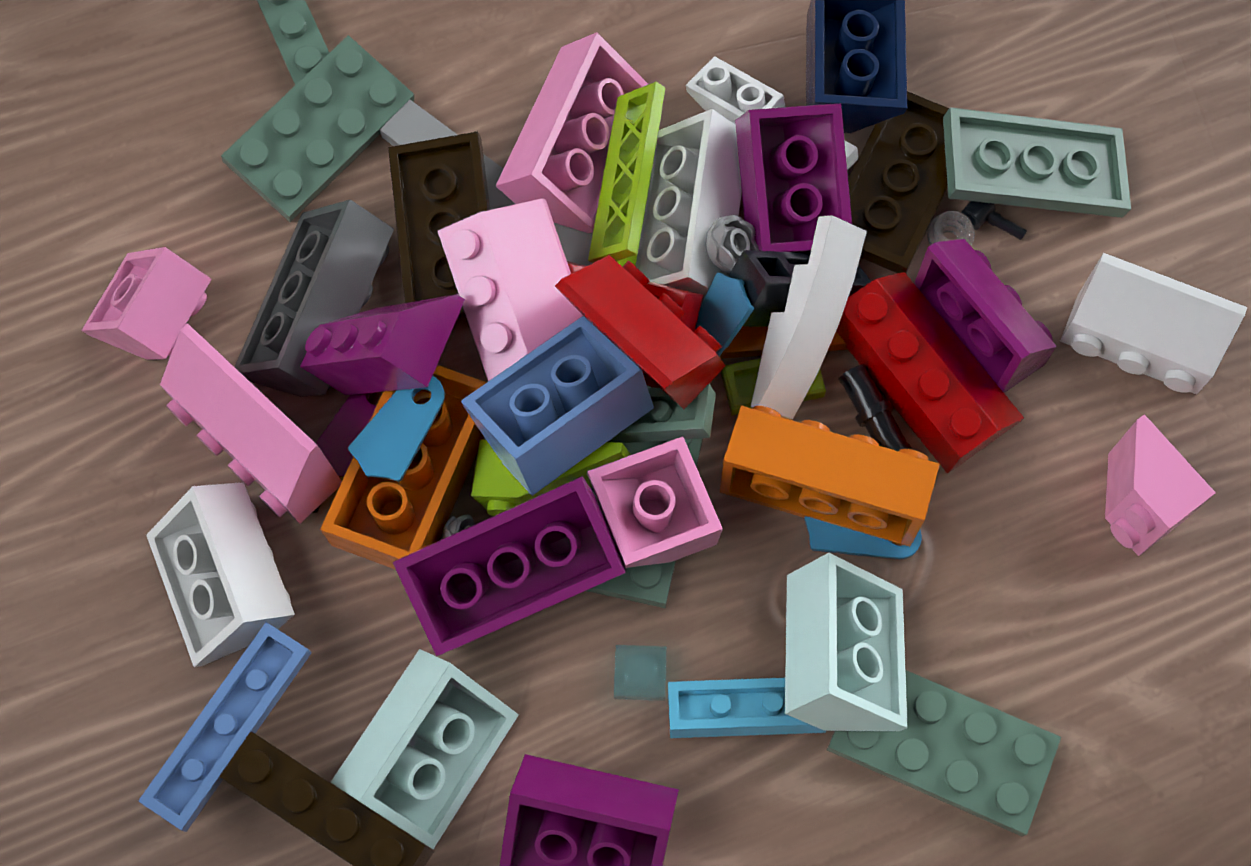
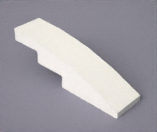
[751,215,867,419]

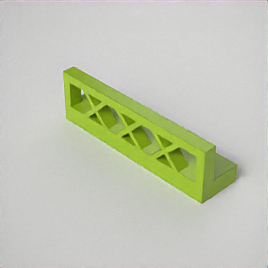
[588,82,666,267]

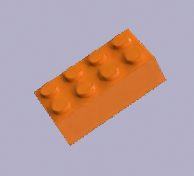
[320,365,487,570]
[720,406,940,547]

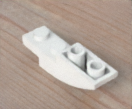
[685,56,858,170]

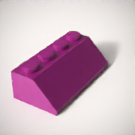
[392,476,627,657]

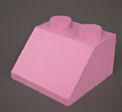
[81,247,211,360]
[1105,414,1216,556]
[587,436,723,568]

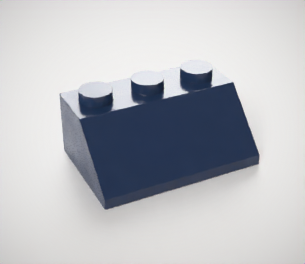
[806,0,907,134]

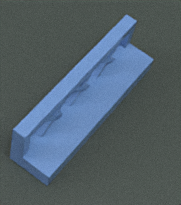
[138,622,311,832]

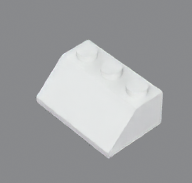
[1060,253,1247,395]
[146,482,295,667]

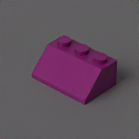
[735,103,852,253]
[914,239,1057,393]
[300,294,465,395]
[499,754,679,866]

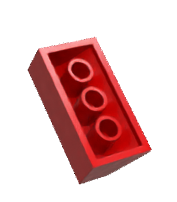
[836,272,1024,474]

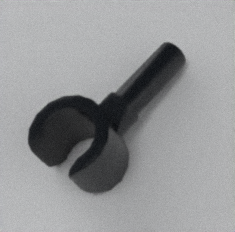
[959,201,1027,240]

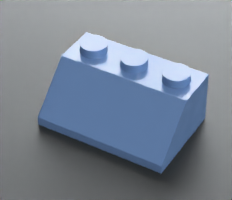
[461,316,654,496]

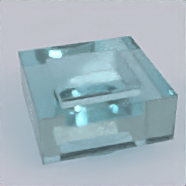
[614,645,667,701]

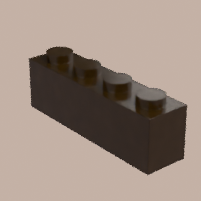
[219,731,434,866]

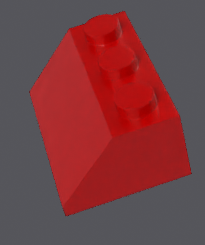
[555,255,726,410]

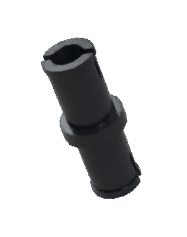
[838,364,912,451]

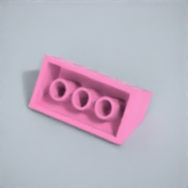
[496,32,648,233]
[438,199,583,381]
[160,323,342,524]

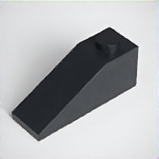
[729,250,871,327]

